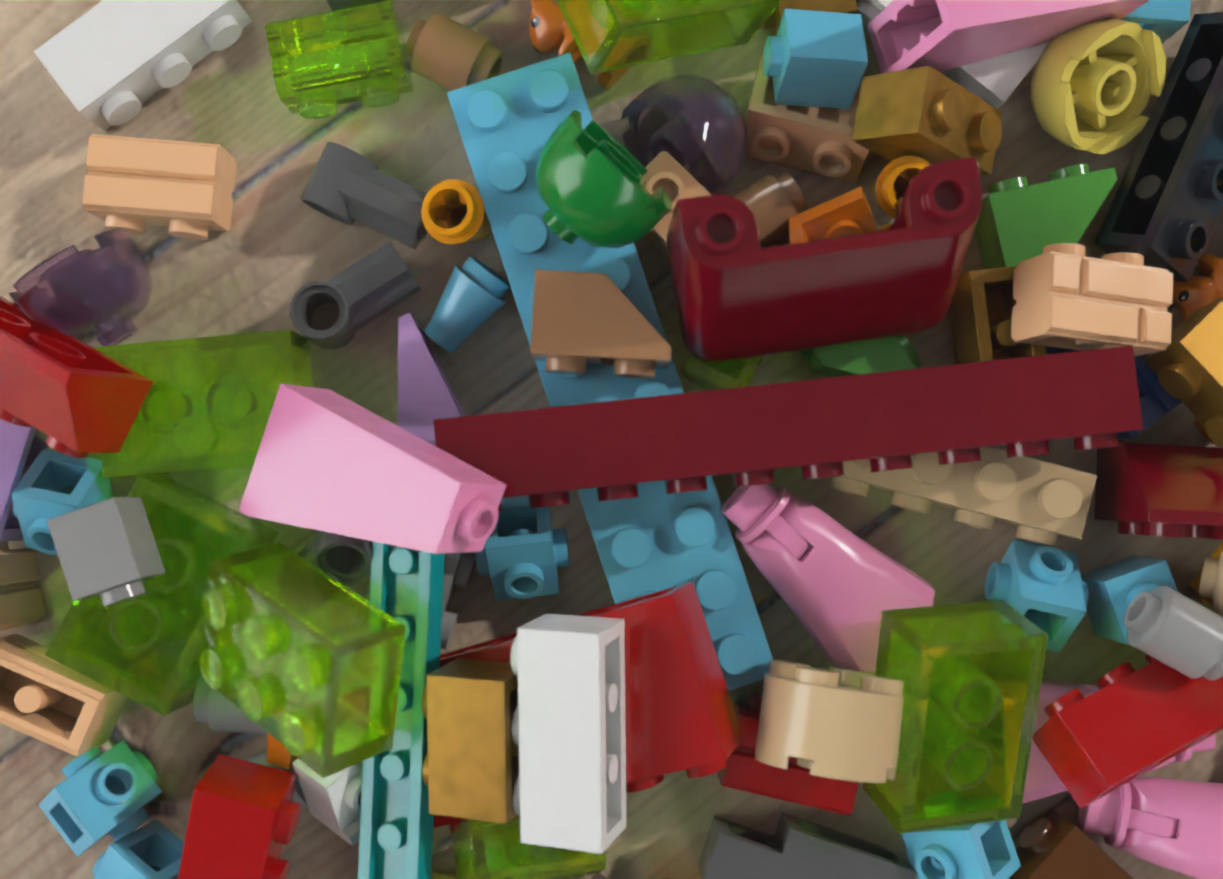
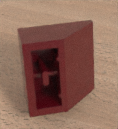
[1094,442,1223,540]

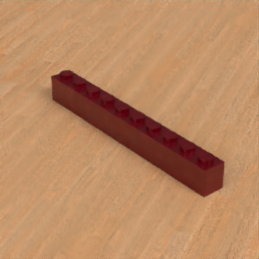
[433,346,1143,512]

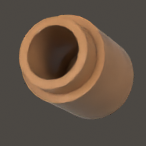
[406,12,504,91]
[731,172,809,249]

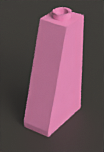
[867,0,1149,74]
[238,383,506,554]

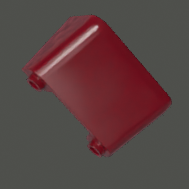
[666,157,982,363]

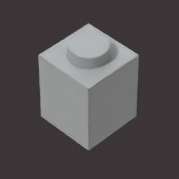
[47,497,166,607]

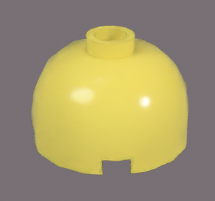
[1030,18,1166,155]

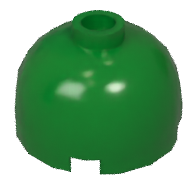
[535,110,673,248]

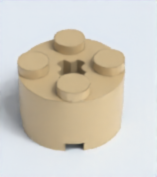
[755,660,905,783]

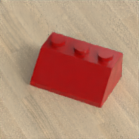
[0,296,153,459]

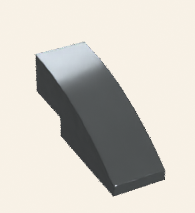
[698,812,917,879]

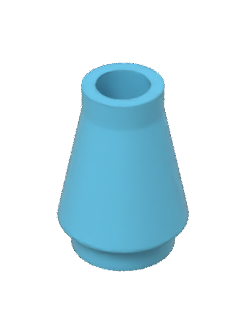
[424,256,510,353]

